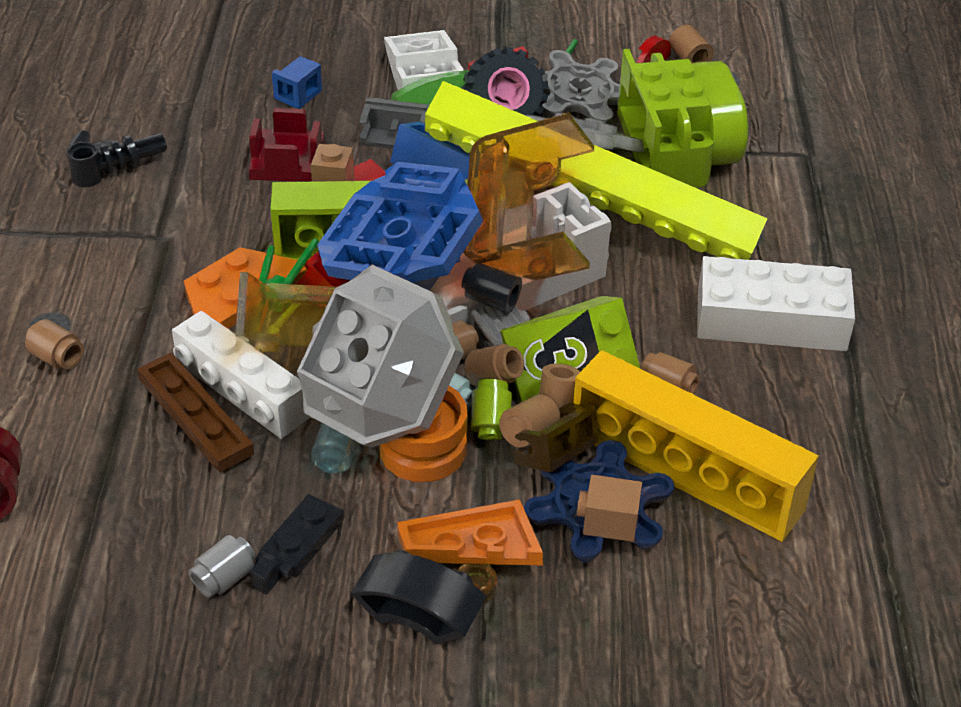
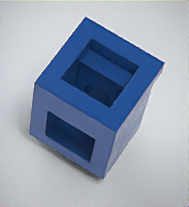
[272,56,322,109]

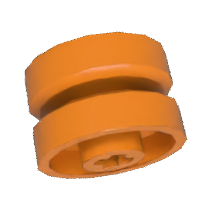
[380,386,467,482]

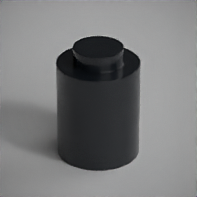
[461,262,522,313]

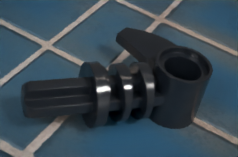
[67,130,167,187]

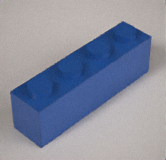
[390,122,524,216]

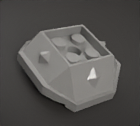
[297,265,464,447]

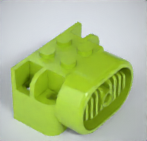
[617,49,748,188]

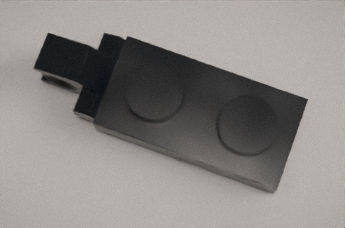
[250,494,344,595]

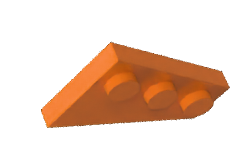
[397,499,543,566]

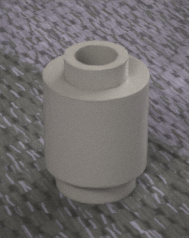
[188,535,255,598]

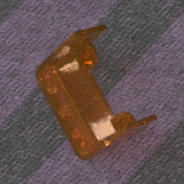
[463,113,594,280]

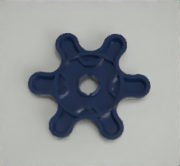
[524,440,674,562]

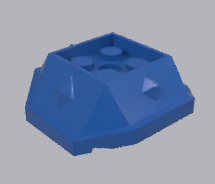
[317,162,483,291]

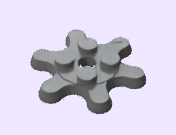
[542,50,620,124]
[526,113,644,152]

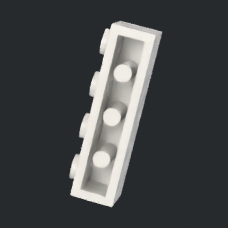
[172,311,310,439]

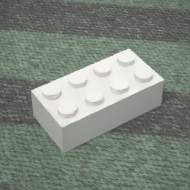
[697,256,855,351]

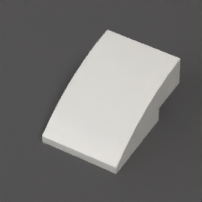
[384,30,464,90]

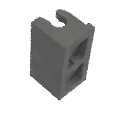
[359,97,430,149]

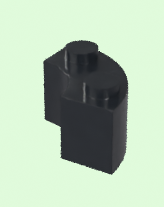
[350,550,487,644]

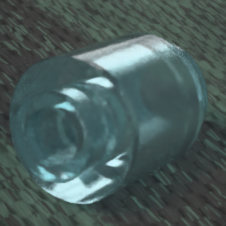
[311,423,357,474]

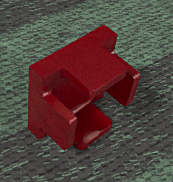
[248,108,325,182]

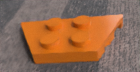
[184,247,307,329]

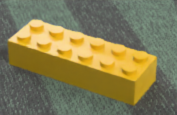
[573,350,819,542]

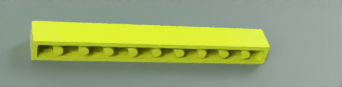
[425,81,768,260]

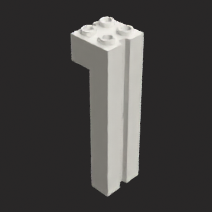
[430,182,611,325]

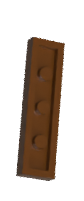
[137,352,254,473]

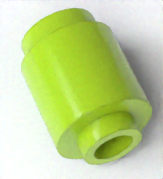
[471,379,512,440]

